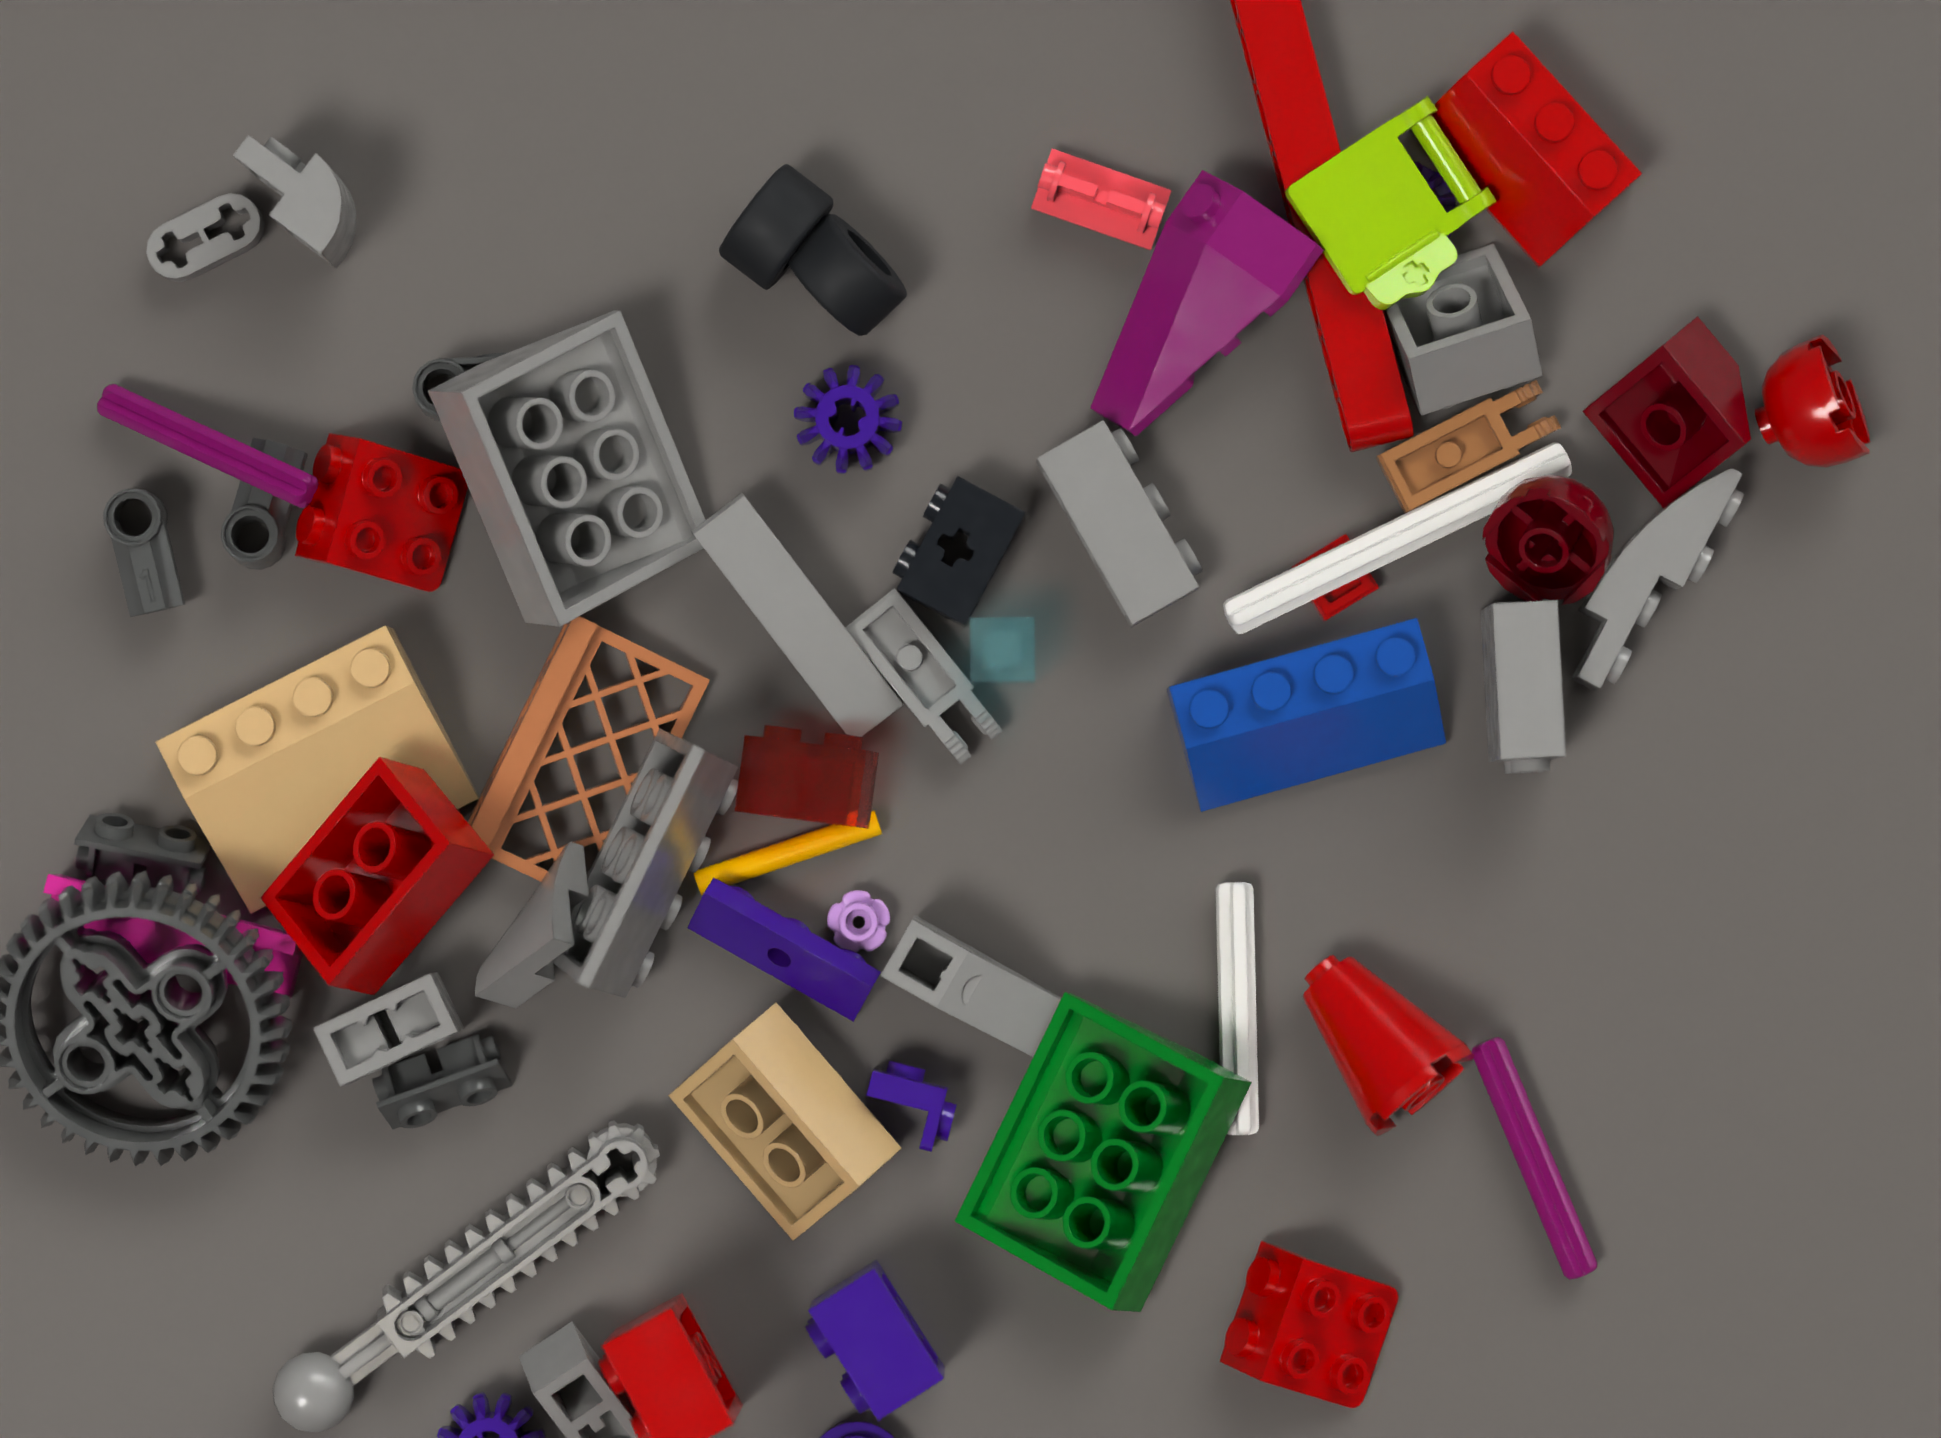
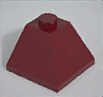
[1583,316,1751,509]

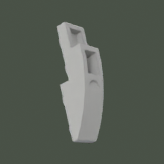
[1571,468,1744,691]

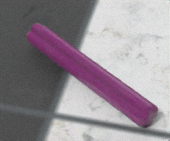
[97,384,318,508]
[1472,1037,1597,1280]

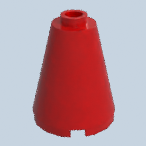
[1302,955,1475,1136]

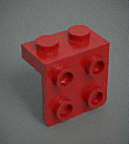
[295,433,468,592]
[1219,1241,1398,1408]

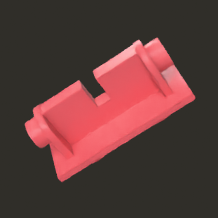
[1031,149,1172,251]

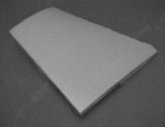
[475,842,589,1009]

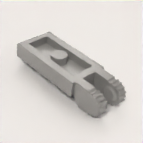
[845,588,1003,765]

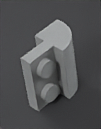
[233,135,357,268]

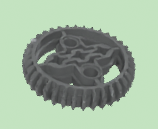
[0,871,292,1167]

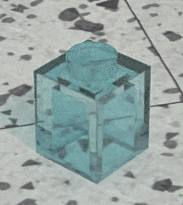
[970,617,1035,685]

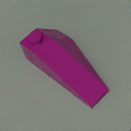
[1090,170,1324,436]

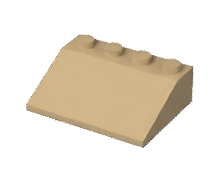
[156,625,479,914]

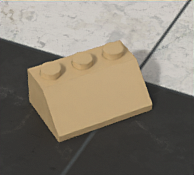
[668,1002,901,1241]

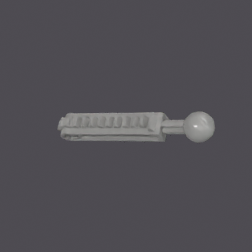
[272,1120,660,1432]

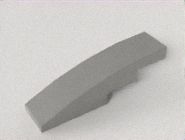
[691,493,904,743]

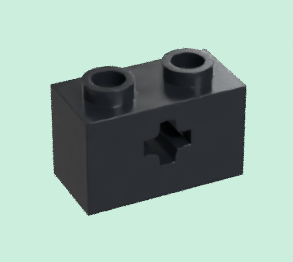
[892,476,1026,628]

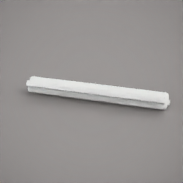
[1223,442,1572,634]

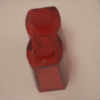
[735,725,879,829]

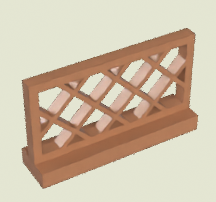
[468,616,710,882]

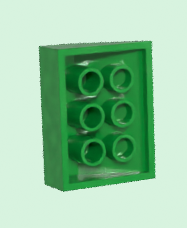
[955,992,1252,1312]

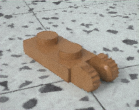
[1376,380,1561,514]

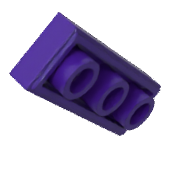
[687,878,881,1022]

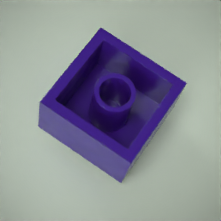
[805,1259,945,1421]

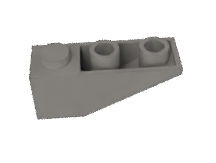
[880,915,1061,1057]

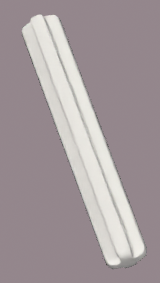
[1216,882,1259,1135]

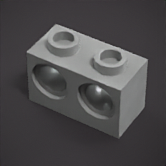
[313,972,465,1087]

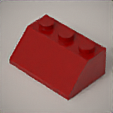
[1432,31,1642,268]

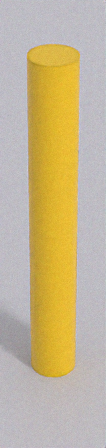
[694,810,882,895]

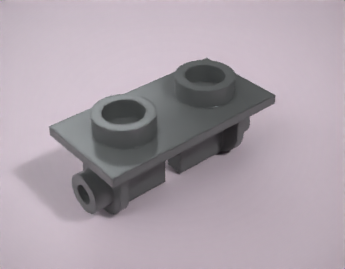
[74,813,212,894]
[372,1033,512,1129]

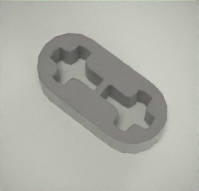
[146,193,265,282]

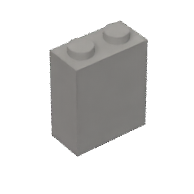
[1481,600,1566,774]

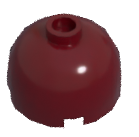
[1482,475,1614,605]

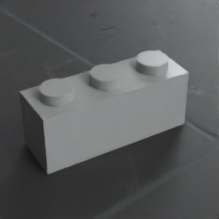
[1036,420,1203,628]

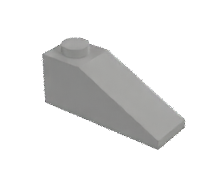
[519,1322,637,1438]

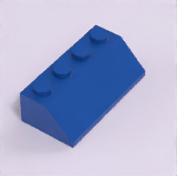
[1167,618,1446,812]

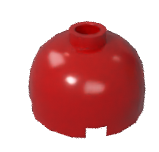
[1755,335,1870,468]

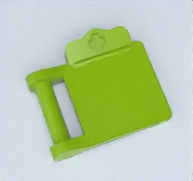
[1285,96,1497,310]

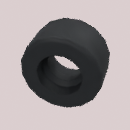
[719,164,834,290]
[788,214,907,336]

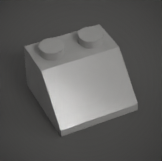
[1383,243,1543,416]

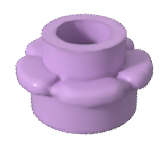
[827,890,890,952]

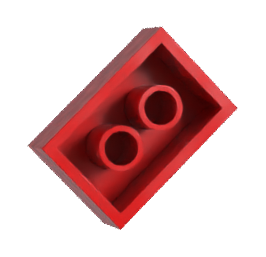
[260,757,494,995]
[598,1293,743,1438]

